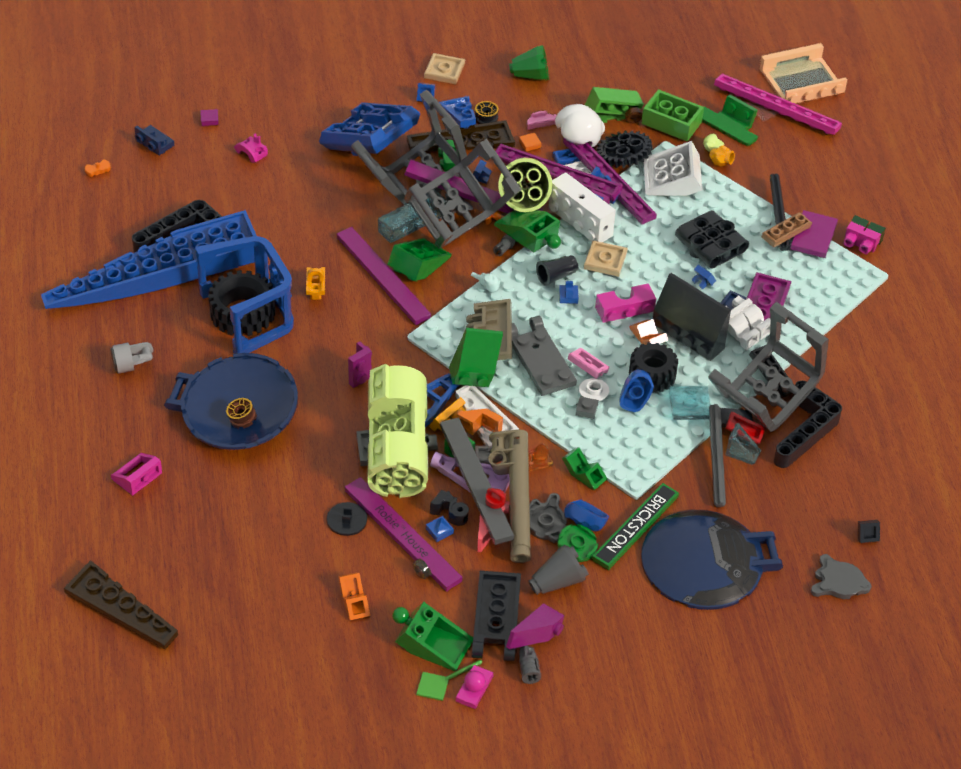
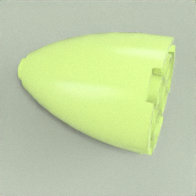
[498,158,552,212]

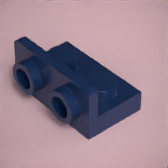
[134,125,175,156]

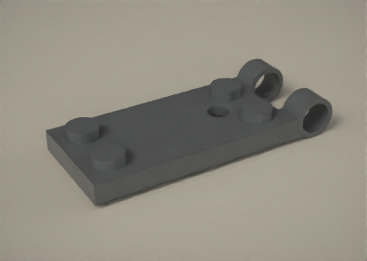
[512,315,577,396]

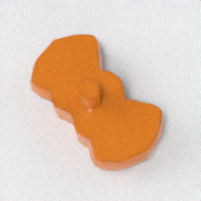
[85,160,111,177]

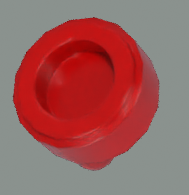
[485,488,506,509]

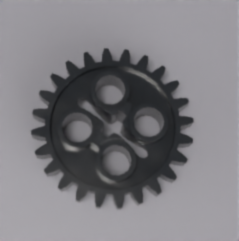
[596,130,653,168]

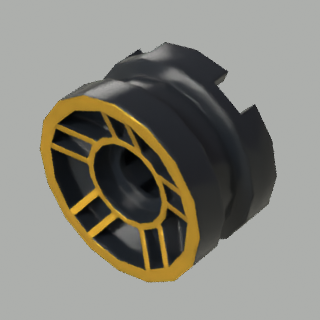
[475,101,499,124]

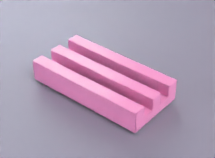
[568,348,609,379]

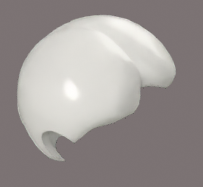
[555,104,605,147]

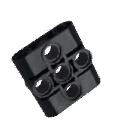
[675,210,749,269]

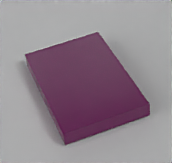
[790,210,838,258]

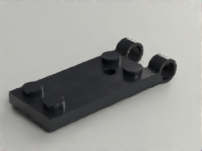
[472,570,521,661]

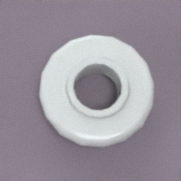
[579,378,609,401]

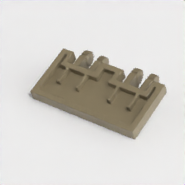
[466,299,512,360]

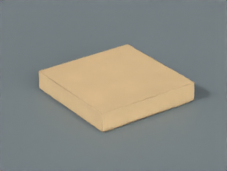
[424,53,465,84]
[584,240,628,277]

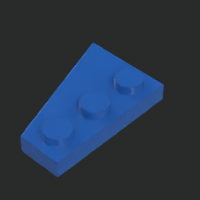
[439,96,476,128]

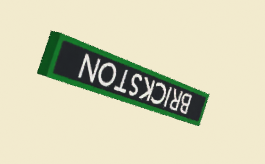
[592,483,679,571]

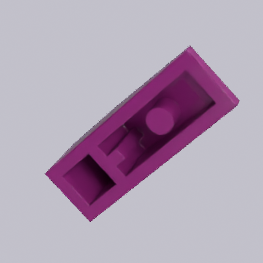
[506,603,565,649]

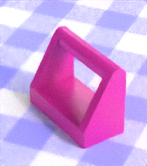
[111,453,162,496]

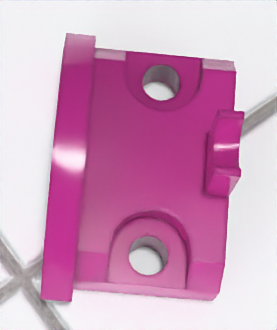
[234,133,268,163]

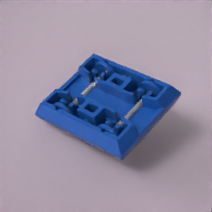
[319,102,420,156]

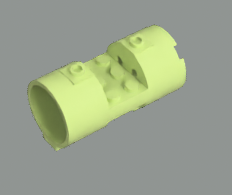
[368,364,428,498]

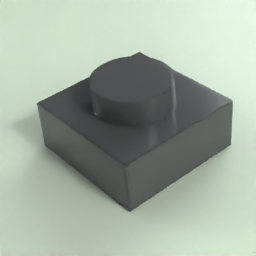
[576,396,599,419]

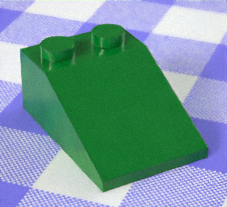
[387,238,452,281]
[449,328,503,387]

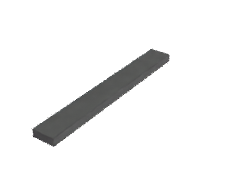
[440,417,514,545]

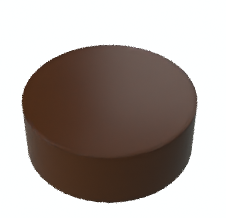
[625,107,642,123]

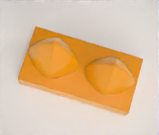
[429,397,466,432]

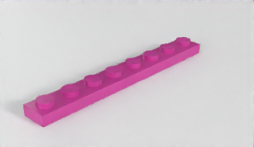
[714,74,842,135]

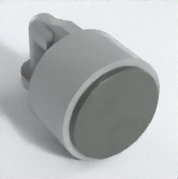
[110,342,153,374]

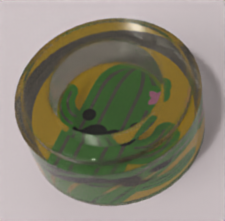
[413,558,431,579]

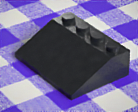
[653,273,731,361]

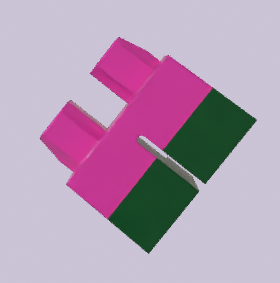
[844,215,886,254]

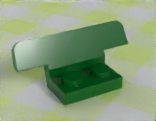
[702,95,758,146]

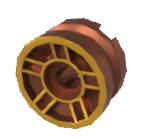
[226,398,257,429]

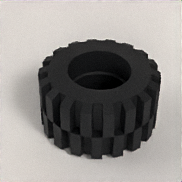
[629,342,678,393]

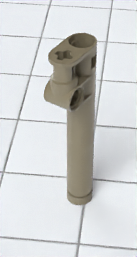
[488,429,531,563]

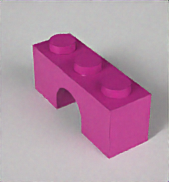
[595,283,657,323]

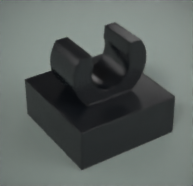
[858,520,880,543]

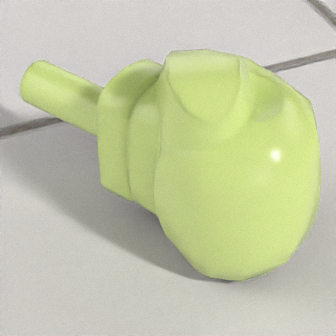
[703,134,724,152]

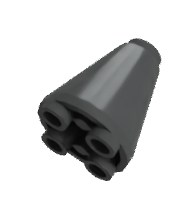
[528,544,589,595]

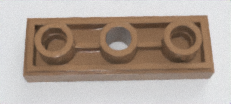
[761,212,812,248]

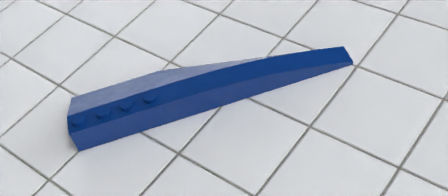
[41,210,257,309]

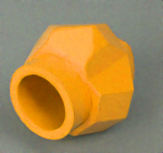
[709,145,735,167]

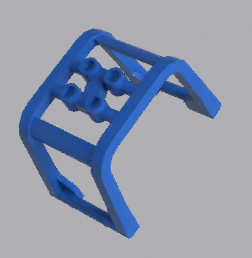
[196,236,294,354]

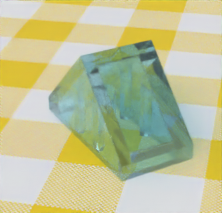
[726,423,761,465]

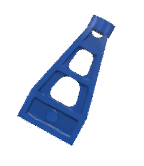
[425,373,460,428]

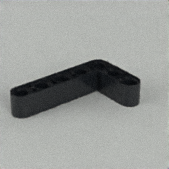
[132,200,222,253]
[774,380,842,468]

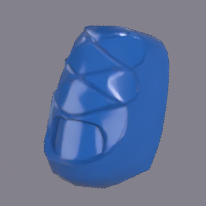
[619,369,654,412]
[564,499,609,532]

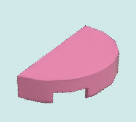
[527,111,557,130]

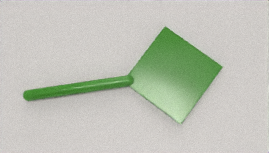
[416,660,482,701]

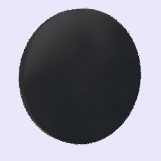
[327,502,367,536]

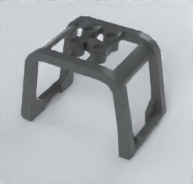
[351,90,467,208]
[404,139,522,249]
[708,302,829,432]

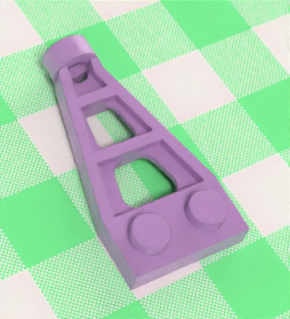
[430,452,509,493]

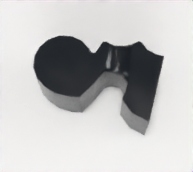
[430,490,469,526]

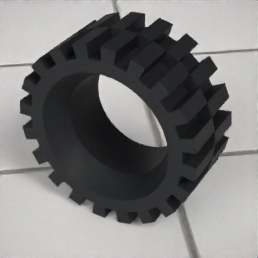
[208,270,275,336]

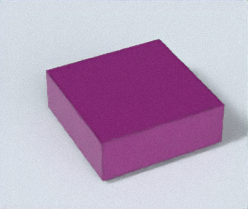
[200,109,219,126]

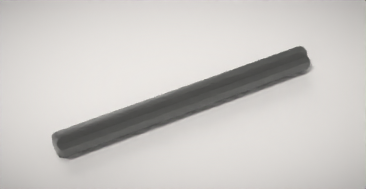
[709,404,726,508]

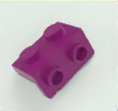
[348,341,372,388]

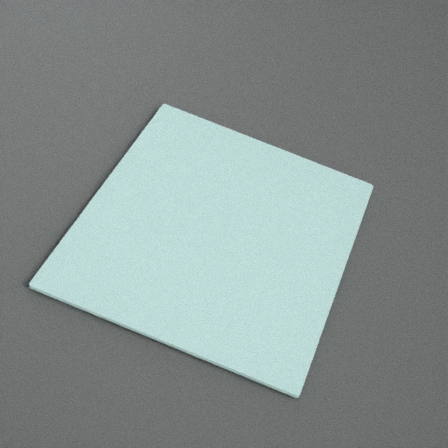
[407,141,888,500]

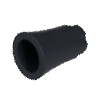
[536,255,579,286]

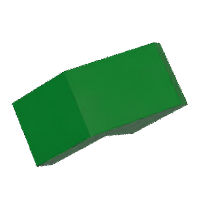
[562,447,607,490]

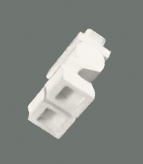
[726,296,770,350]

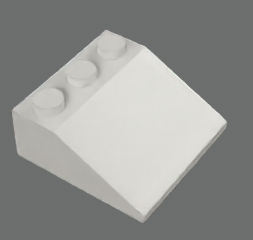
[644,141,702,196]

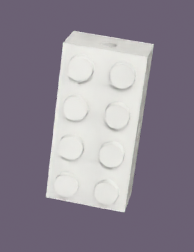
[548,172,616,242]

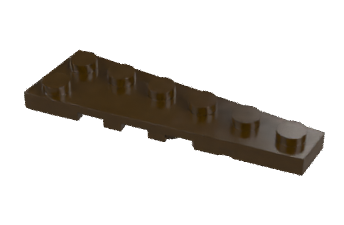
[407,120,515,151]
[64,561,178,650]

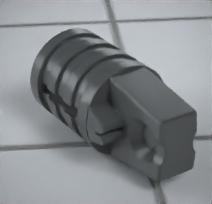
[519,645,541,684]

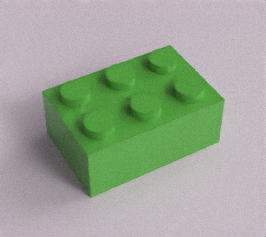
[642,89,704,141]

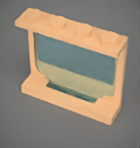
[759,43,847,103]

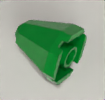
[509,45,549,81]

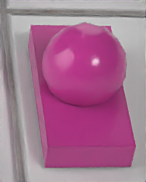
[456,665,493,709]

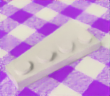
[455,385,519,452]

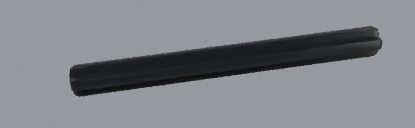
[770,173,789,251]

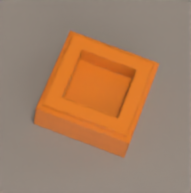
[519,133,542,152]

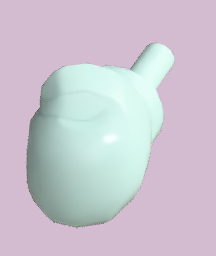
[471,272,499,293]

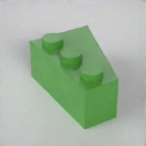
[585,87,644,123]

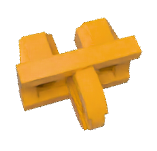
[306,267,325,300]

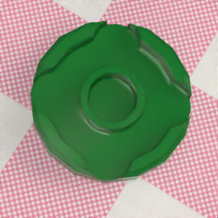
[557,524,598,562]

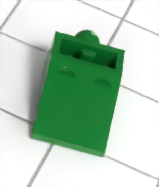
[494,210,561,253]
[392,602,473,671]

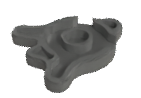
[530,493,566,543]
[811,554,871,599]

